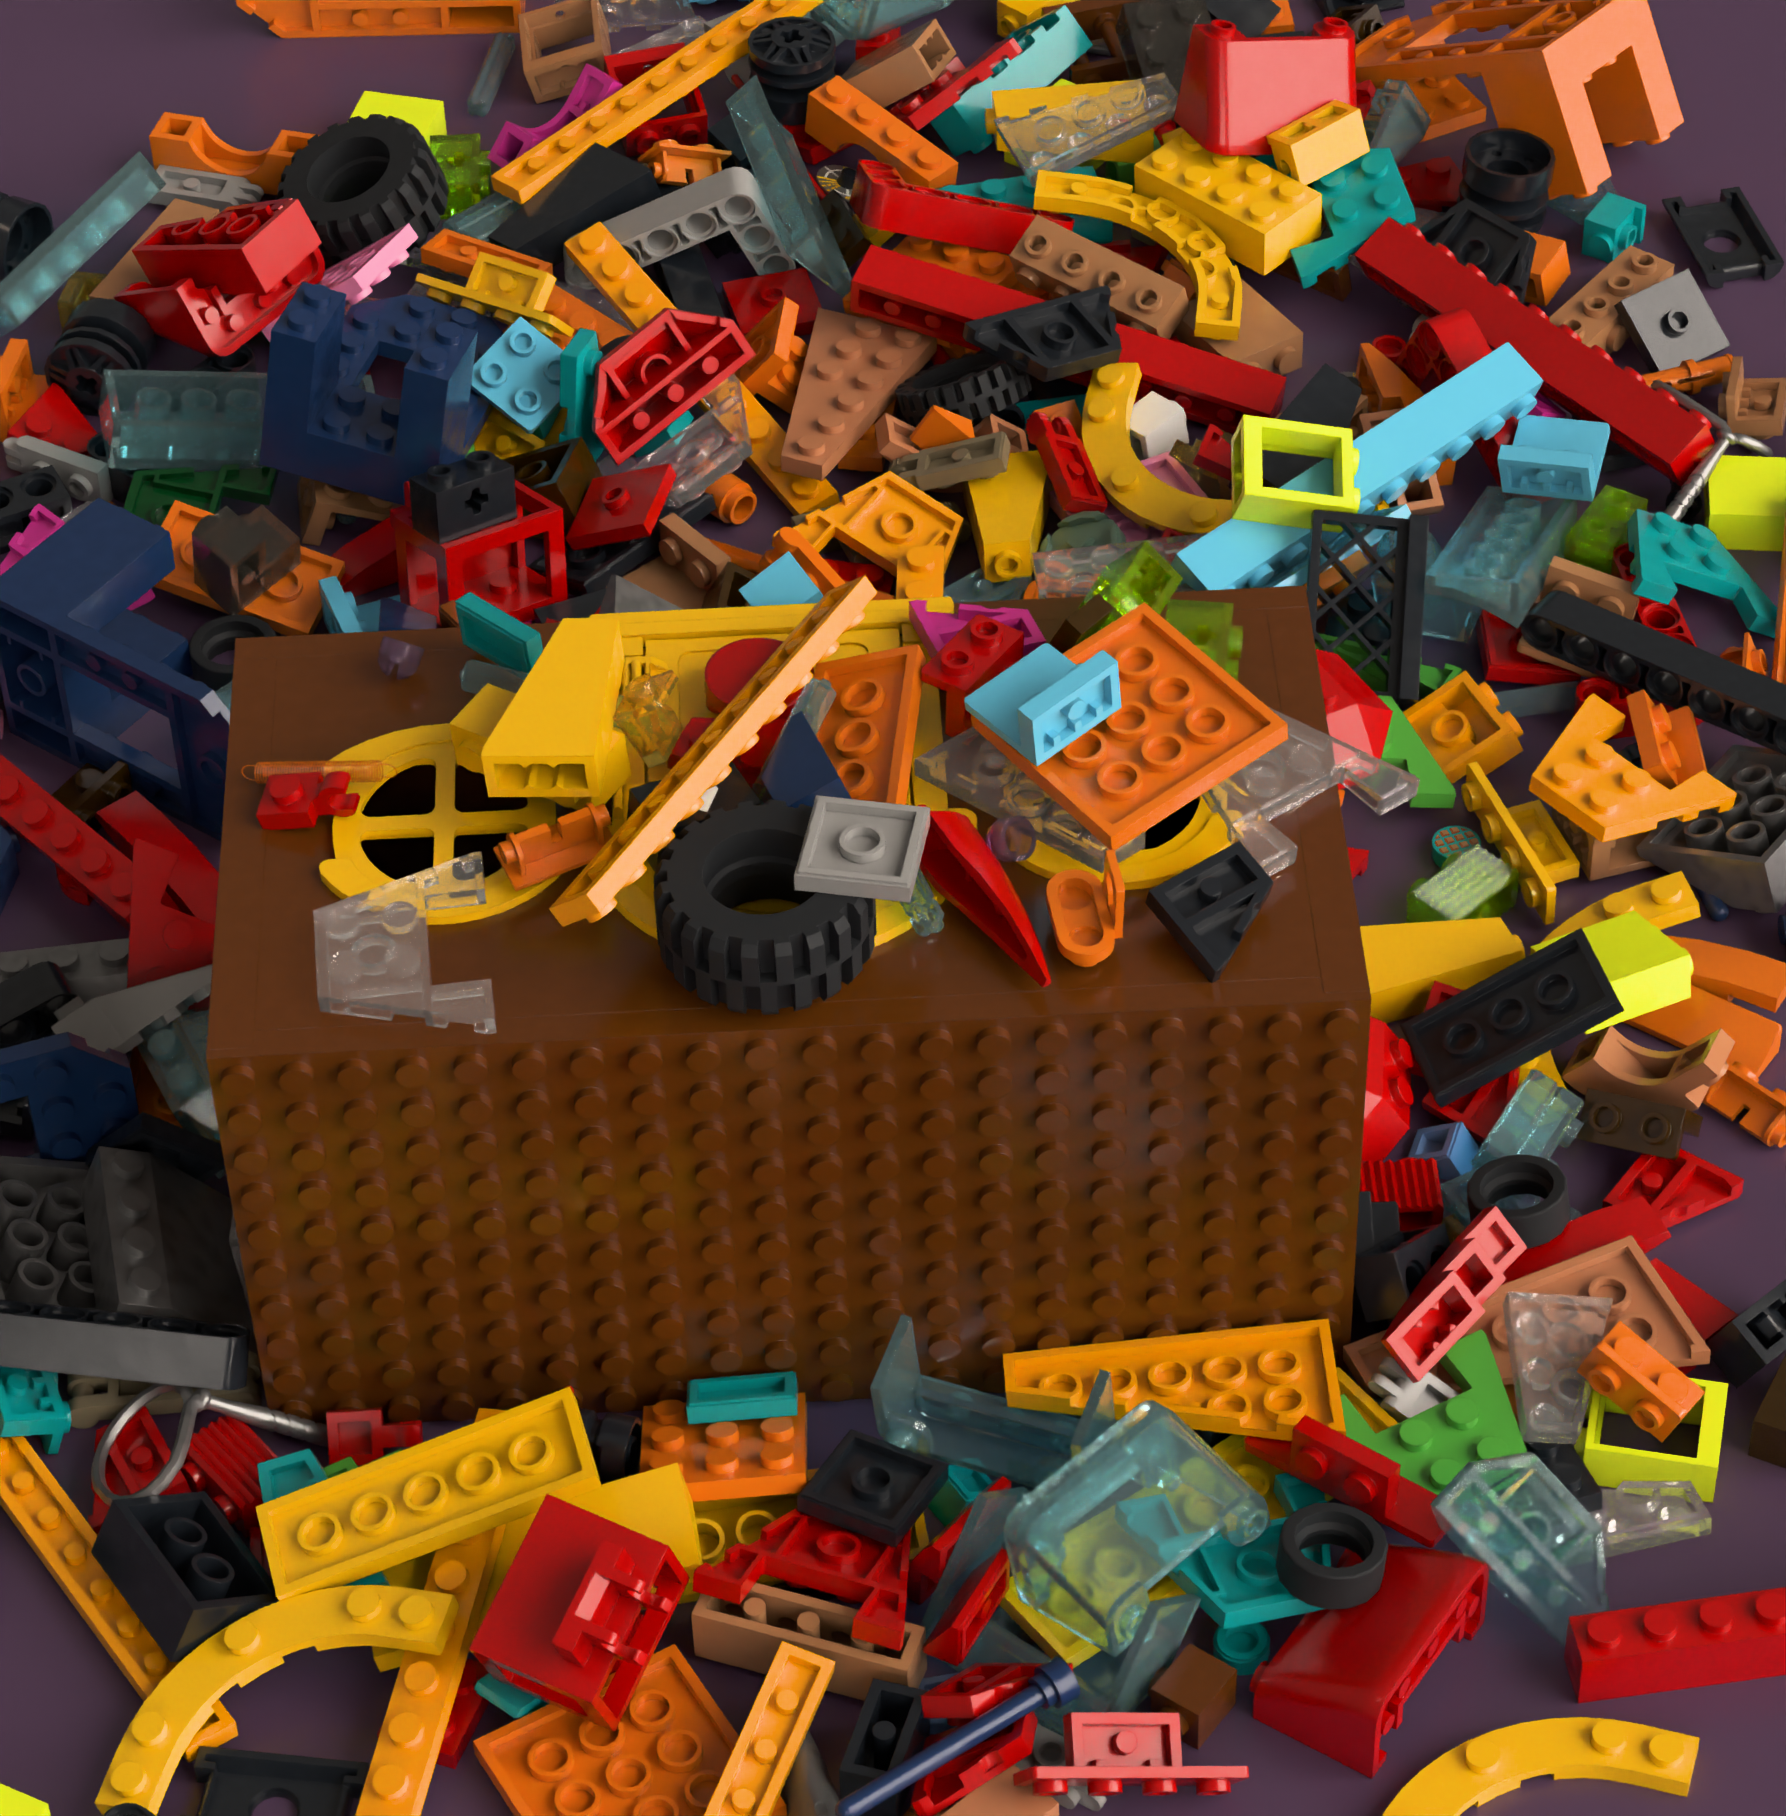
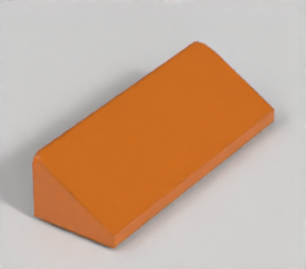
[1624,985,1782,1077]

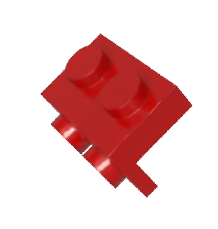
[921,614,1024,742]

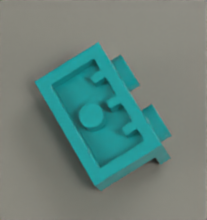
[0,1366,71,1455]

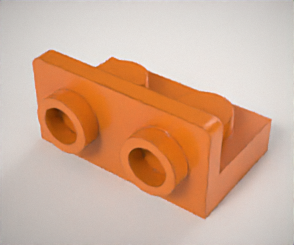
[1626,689,1708,790]
[1577,1321,1705,1443]

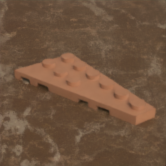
[781,307,937,481]
[1343,1235,1711,1398]

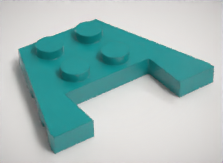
[1255,148,1416,289]
[1627,509,1777,638]
[1116,1473,1331,1629]

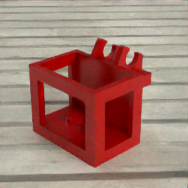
[389,480,568,628]
[469,1494,690,1732]

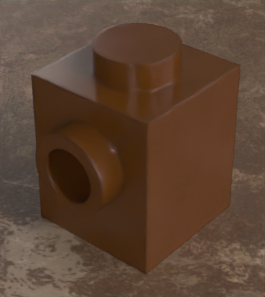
[1147,1643,1237,1750]

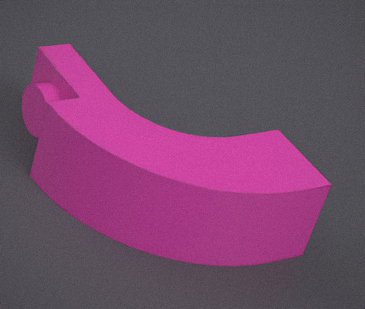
[487,63,623,168]

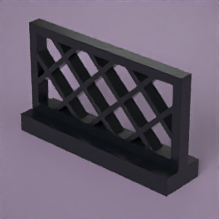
[1307,510,1429,711]

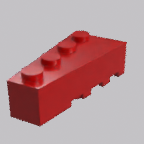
[132,198,322,296]

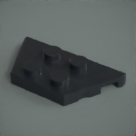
[1420,198,1537,304]
[962,285,1122,382]

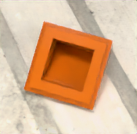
[910,404,975,450]

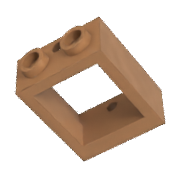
[518,0,612,104]

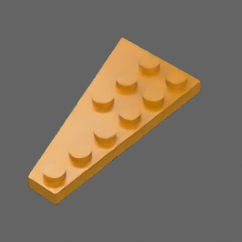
[1002,1319,1346,1441]

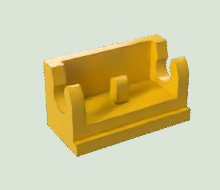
[1266,99,1370,185]

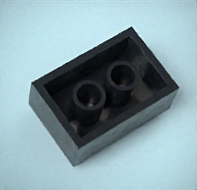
[91,1491,279,1662]

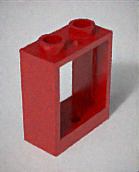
[604,42,708,157]

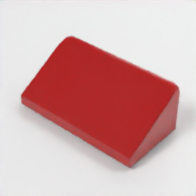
[922,1548,1011,1667]

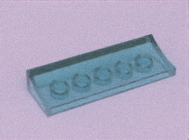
[725,75,852,297]
[0,151,166,337]
[1424,486,1577,629]

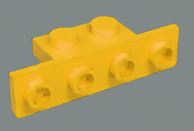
[415,251,575,339]
[1461,761,1580,925]

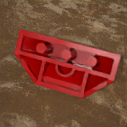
[592,308,756,466]
[1316,649,1393,790]
[1362,1016,1414,1163]

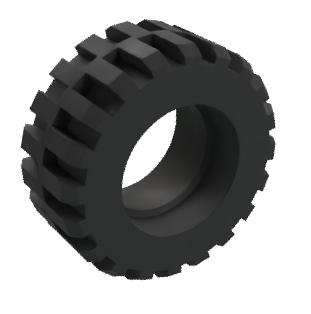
[277,114,449,270]
[654,800,877,1015]

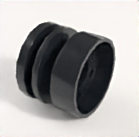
[748,16,836,126]
[1456,128,1556,233]
[0,192,54,290]
[44,298,157,417]

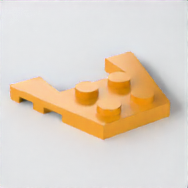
[772,471,964,597]
[1528,693,1737,842]

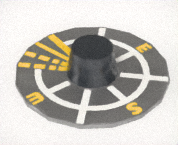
[816,165,857,202]

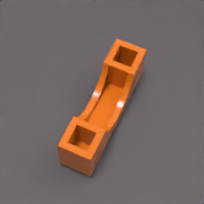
[805,75,959,189]
[149,112,320,195]

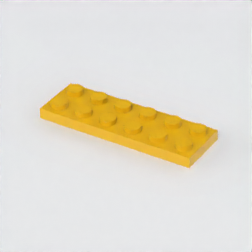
[255,1386,602,1601]

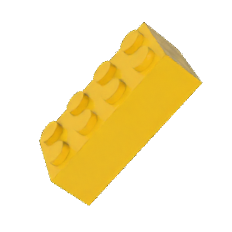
[1134,131,1322,276]

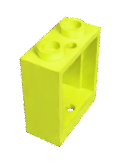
[1231,414,1360,533]
[1574,1378,1728,1503]

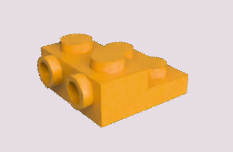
[1403,670,1524,784]

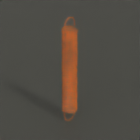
[241,760,398,784]

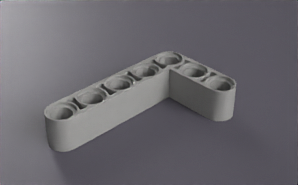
[563,167,796,291]

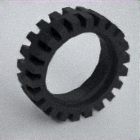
[895,350,1032,428]

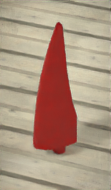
[918,804,1051,988]

